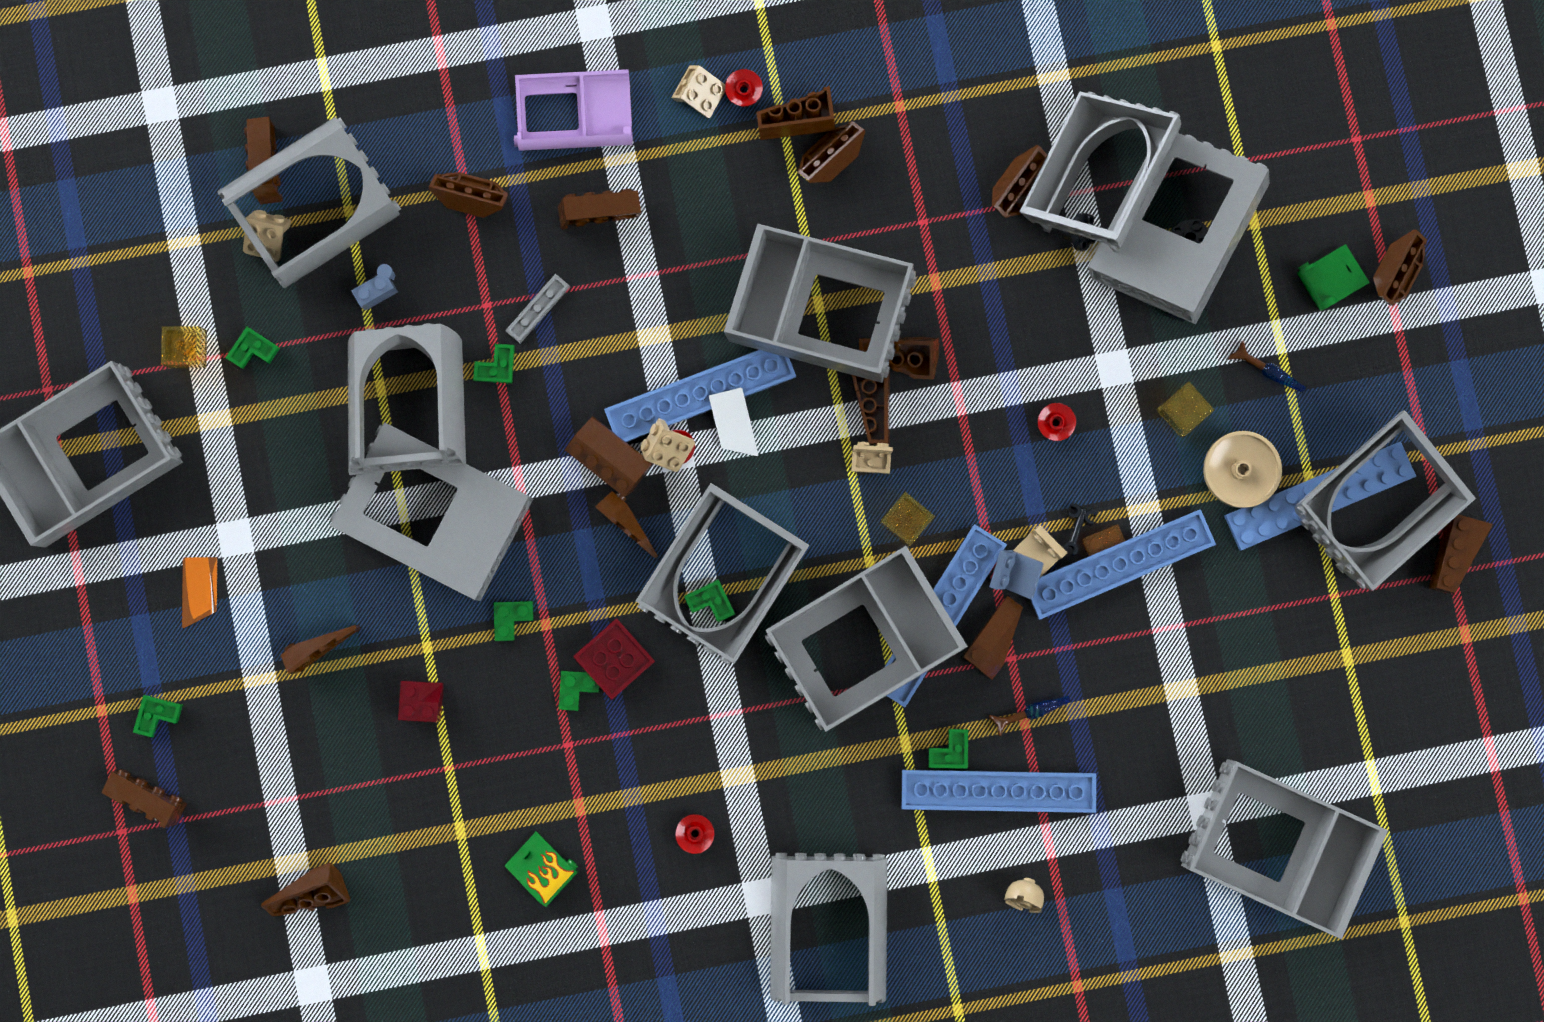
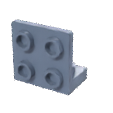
[989,550,1044,599]

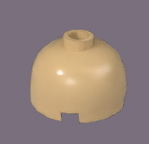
[1004,878,1044,913]

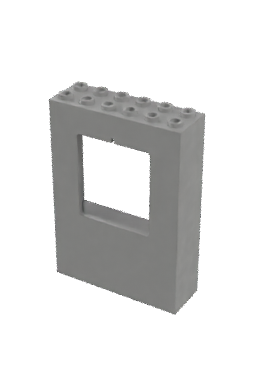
[1088,133,1270,324]
[724,224,917,383]
[0,361,183,547]
[330,422,534,601]
[765,546,968,732]
[1181,759,1388,939]

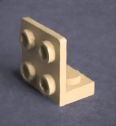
[671,65,725,118]
[1013,525,1067,577]

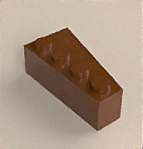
[757,86,835,140]
[244,117,283,205]
[558,189,641,230]
[852,370,890,446]
[1429,514,1493,594]
[101,769,187,828]

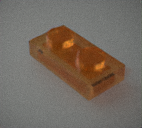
[1082,524,1125,556]

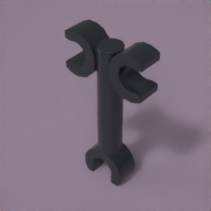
[1063,504,1097,556]

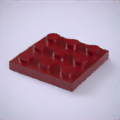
[573,618,655,700]

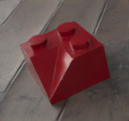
[398,681,444,722]

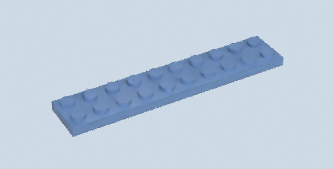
[604,350,796,442]
[1224,441,1416,551]
[1030,509,1216,620]
[885,524,1007,707]
[901,770,1096,813]

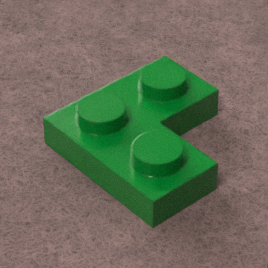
[225,327,280,369]
[473,344,515,384]
[684,579,735,622]
[494,601,534,641]
[559,671,599,711]
[133,695,183,737]
[928,729,968,769]

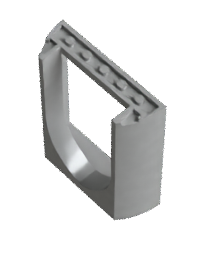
[1020,91,1181,253]
[218,117,401,288]
[348,323,466,475]
[1295,410,1476,591]
[636,483,809,665]
[770,853,888,1006]

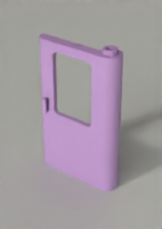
[514,69,633,151]

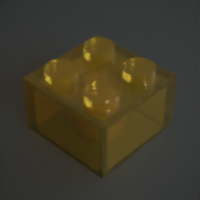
[161,326,207,368]
[1156,382,1214,438]
[879,492,935,547]

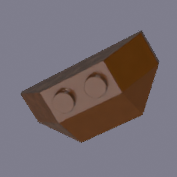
[797,121,865,183]
[992,145,1048,218]
[429,172,508,218]
[1373,230,1427,306]

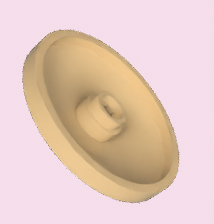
[1203,431,1282,508]

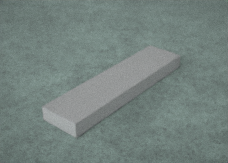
[505,274,570,344]

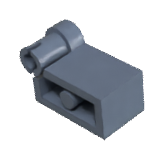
[351,264,398,311]

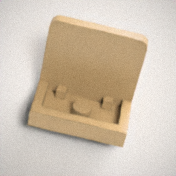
[243,210,291,261]
[640,418,695,472]
[851,442,893,474]

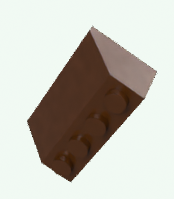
[565,416,653,497]

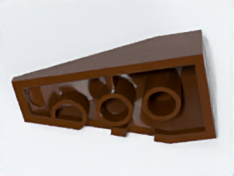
[859,337,939,379]
[596,491,659,559]
[961,596,1023,680]
[281,625,361,674]
[261,863,350,917]

